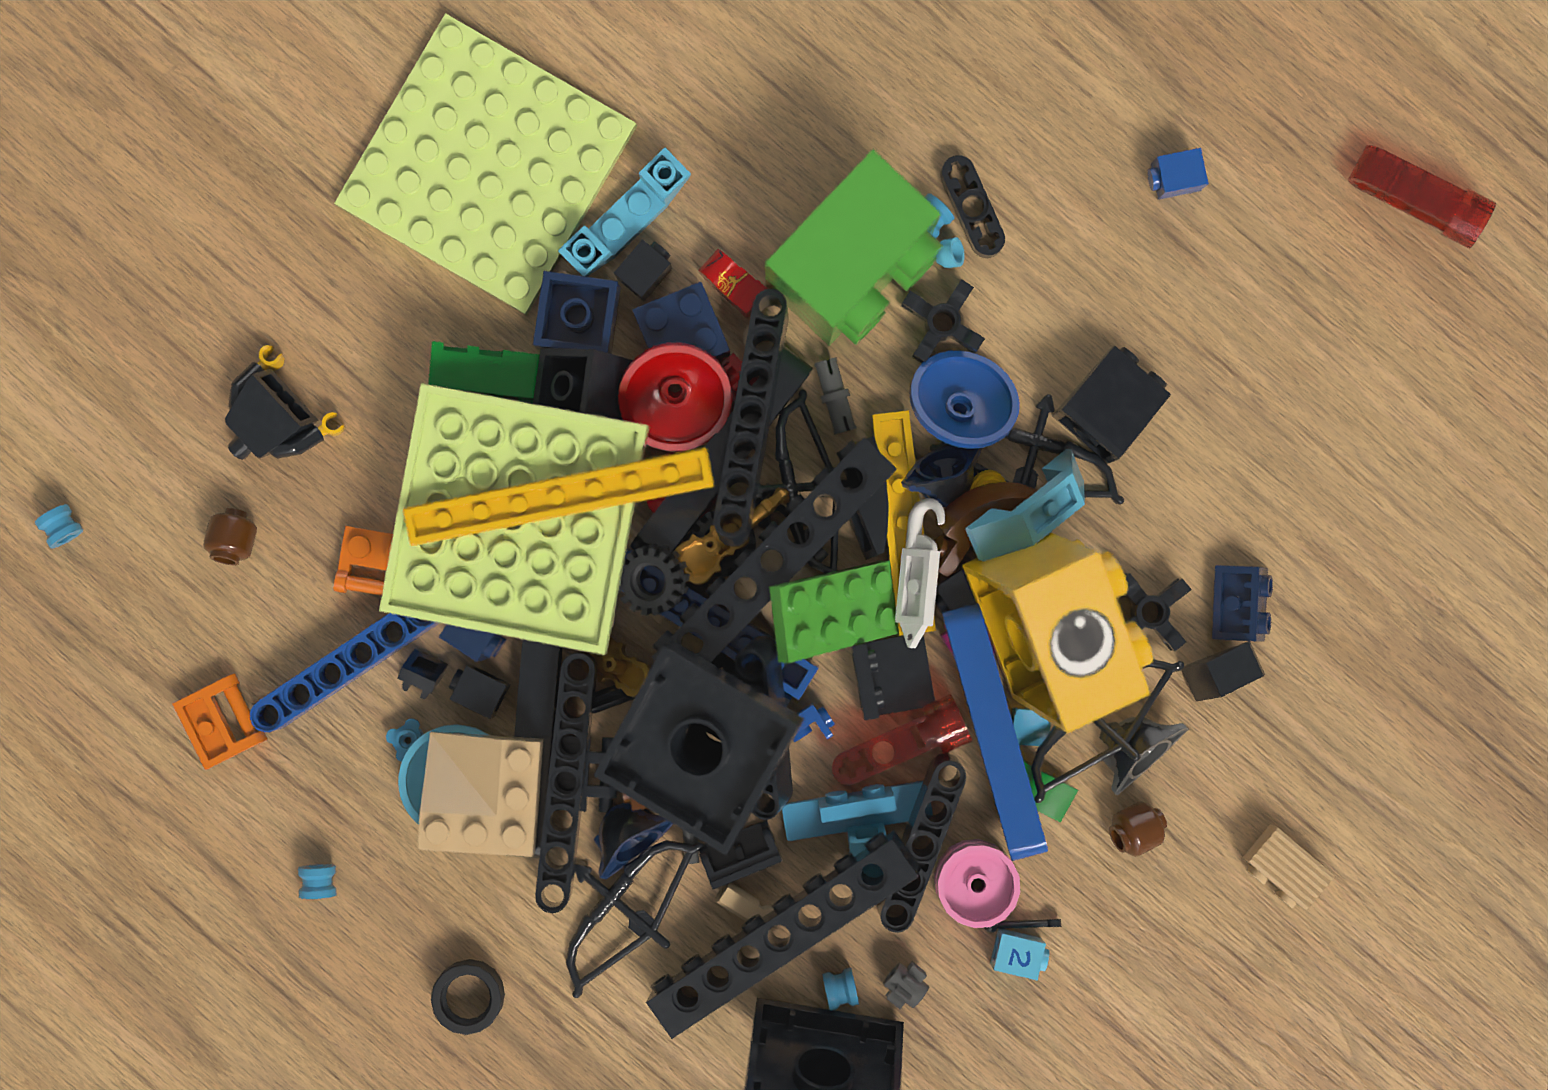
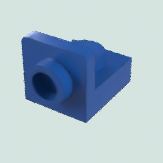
[793,703,835,742]

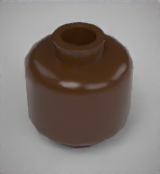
[203,508,257,566]
[1109,801,1167,857]

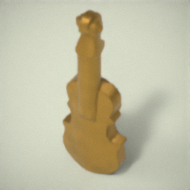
[675,488,790,585]
[581,635,651,697]

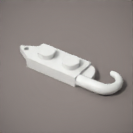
[895,498,945,648]

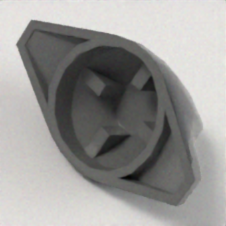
[1103,717,1189,795]

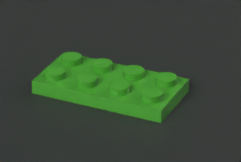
[769,561,898,663]

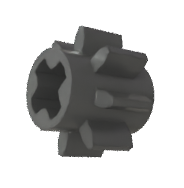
[883,961,930,1009]

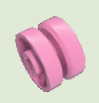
[934,839,1020,928]

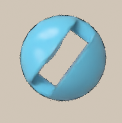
[935,237,965,268]

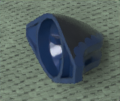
[901,445,983,507]
[594,803,673,879]

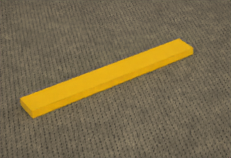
[403,448,714,546]

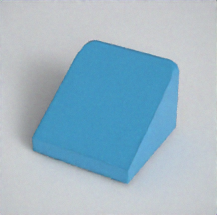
[1012,707,1051,746]

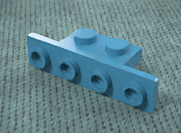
[782,780,933,841]

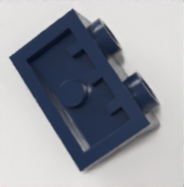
[1212,565,1273,642]

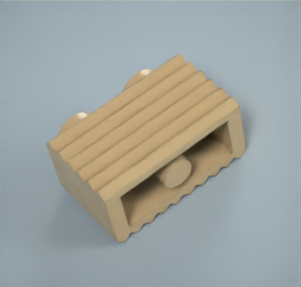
[1242,824,1335,910]

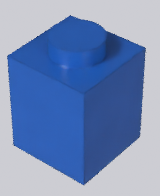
[1147,148,1209,200]

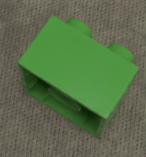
[765,150,943,346]

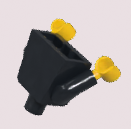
[225,345,345,460]

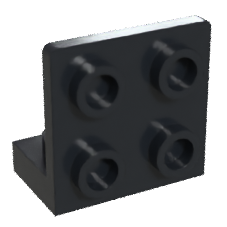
[850,635,935,720]

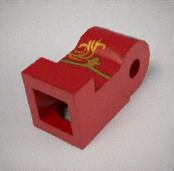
[698,249,768,319]

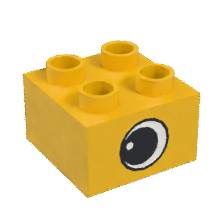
[962,532,1153,733]

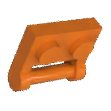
[333,526,393,596]
[172,673,268,770]

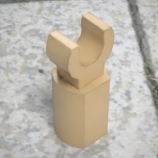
[715,882,773,921]

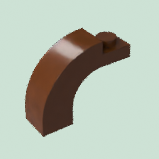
[934,482,1038,578]

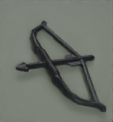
[746,389,849,573]
[929,394,1124,505]
[1031,659,1185,803]
[566,840,703,998]

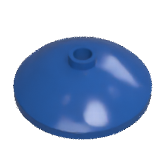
[909,351,1020,448]

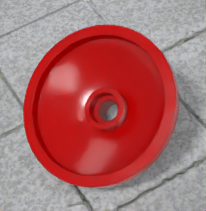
[619,343,732,451]

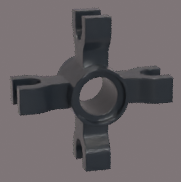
[901,279,985,364]
[1124,573,1192,651]

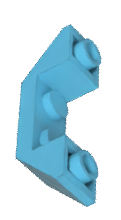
[558,147,691,277]
[966,449,1085,561]

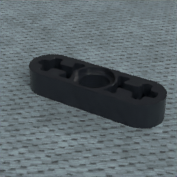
[940,155,1005,258]

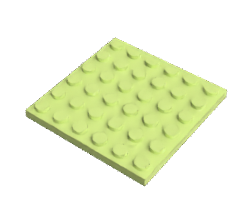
[334,13,637,315]
[379,384,649,655]

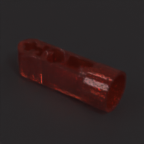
[1348,145,1496,249]
[832,694,973,785]

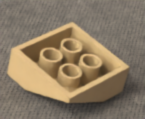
[417,732,543,857]

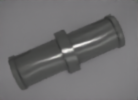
[814,357,857,435]

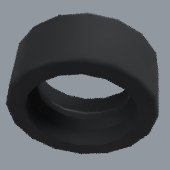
[431,959,505,1035]

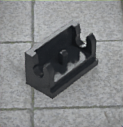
[699,820,782,890]

